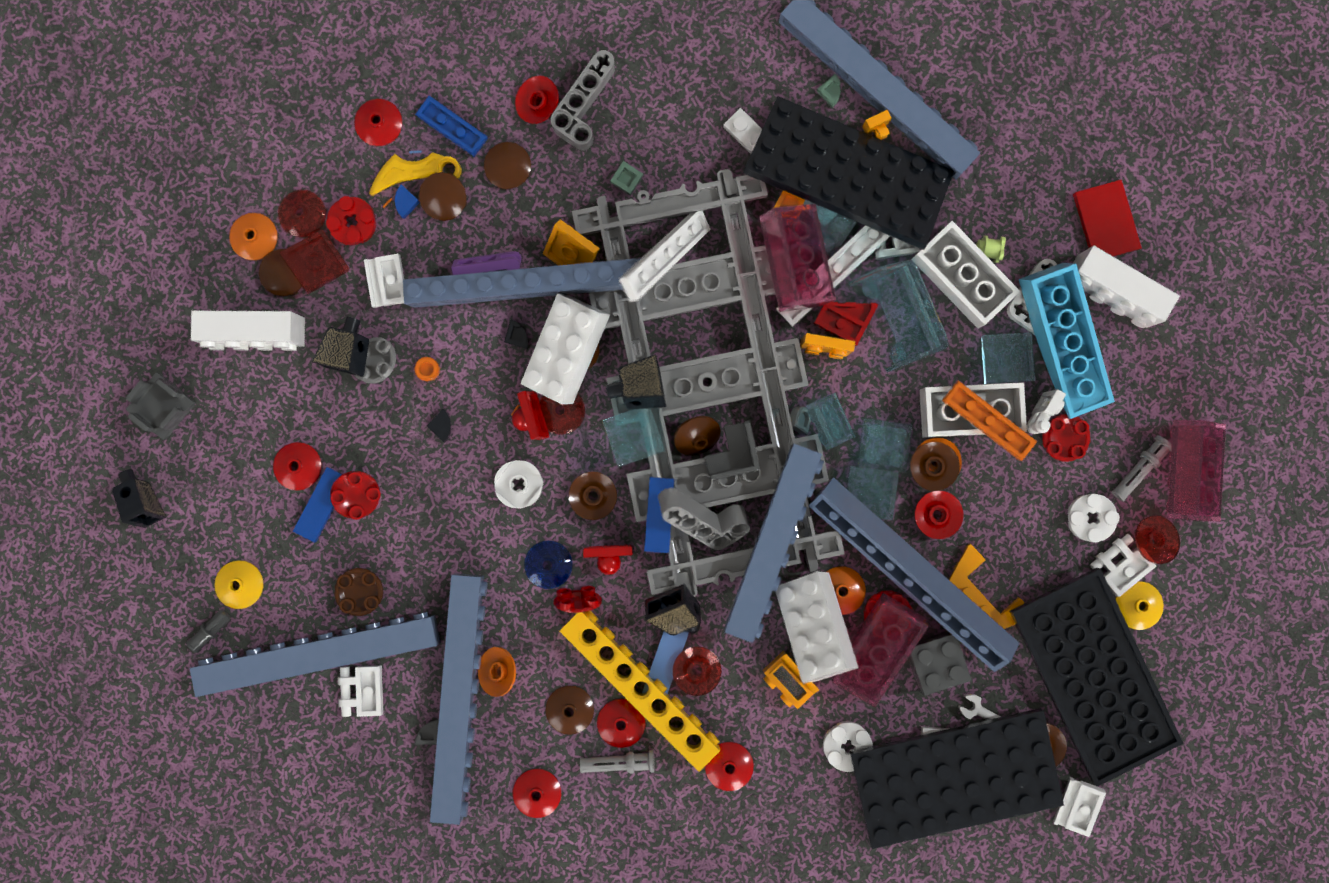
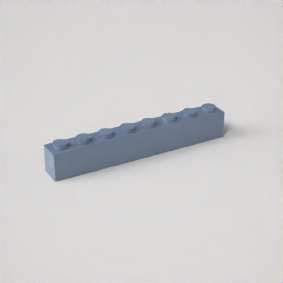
[724,444,824,643]

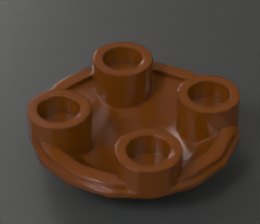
[484,142,531,190]
[419,172,467,221]
[259,249,307,296]
[334,568,383,616]

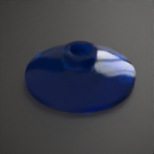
[524,541,573,589]

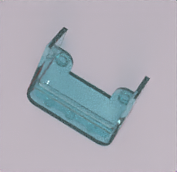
[849,260,948,373]

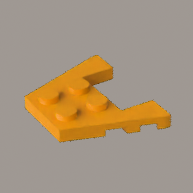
[949,543,1025,646]

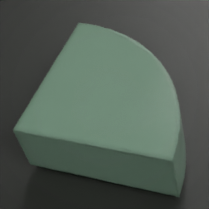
[817,74,841,109]

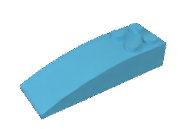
[1019,263,1115,419]

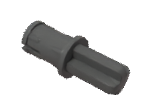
[186,610,230,653]

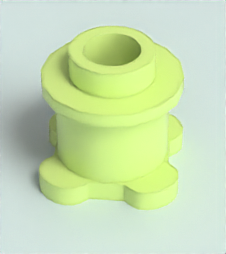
[976,235,1006,263]

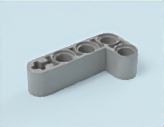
[551,50,615,150]
[658,488,750,550]

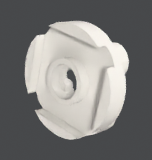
[494,460,544,508]
[1067,494,1120,542]
[823,721,873,772]

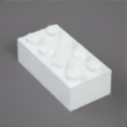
[911,221,1020,328]
[1073,246,1180,328]
[521,293,610,404]
[191,311,305,351]
[920,383,1027,438]
[775,572,858,683]

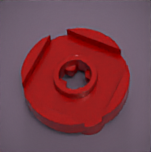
[326,196,376,246]

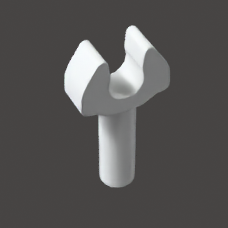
[958,694,1001,720]

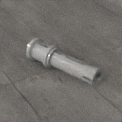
[1111,435,1175,502]
[580,750,655,774]

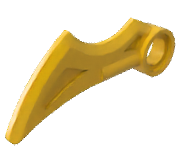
[369,152,462,196]

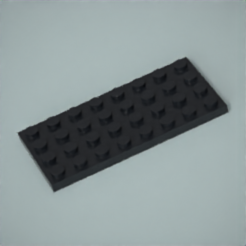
[743,96,954,250]
[1010,568,1184,787]
[849,708,1064,849]

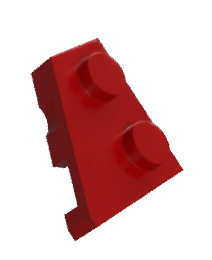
[813,302,879,347]

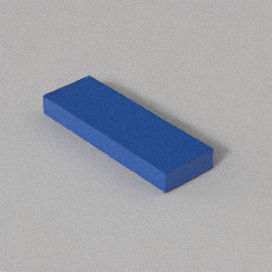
[415,95,488,157]
[293,467,342,543]
[644,477,674,553]

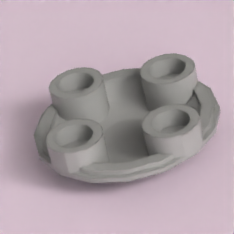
[355,337,396,384]

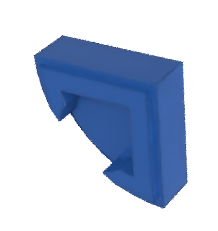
[395,184,420,219]

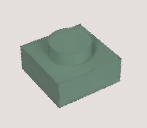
[610,161,644,196]

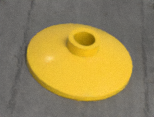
[215,561,263,609]
[1115,581,1164,630]

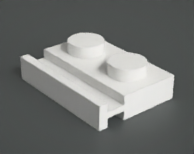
[364,254,404,308]
[1053,777,1106,837]

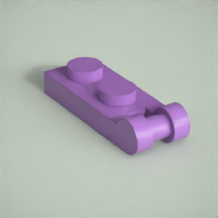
[451,251,522,275]

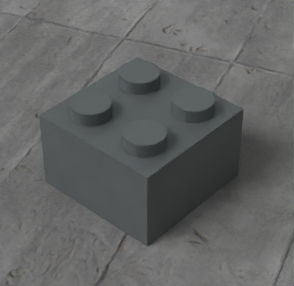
[904,631,972,696]

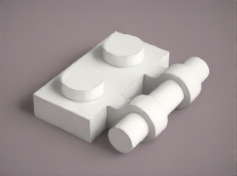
[1027,389,1066,434]
[1090,534,1156,597]
[338,665,383,717]

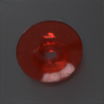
[278,190,326,238]
[539,393,585,435]
[1135,516,1180,564]
[673,646,722,696]

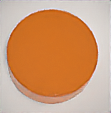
[415,357,440,381]

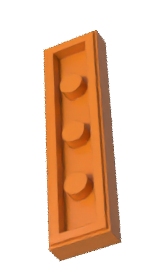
[942,380,1037,461]

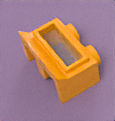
[763,650,819,709]

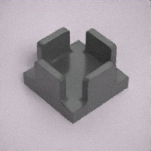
[126,372,196,440]

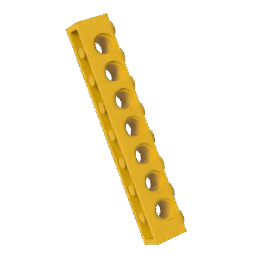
[560,611,720,772]

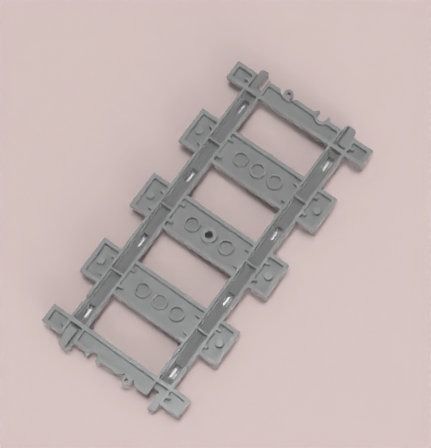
[572,169,845,597]

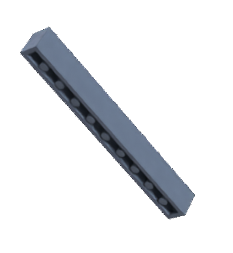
[779,0,980,180]
[403,258,641,308]
[808,477,1019,672]
[430,573,488,825]
[190,612,441,697]

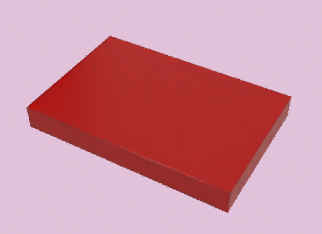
[1073,179,1142,257]

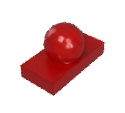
[512,391,550,440]
[583,544,633,575]

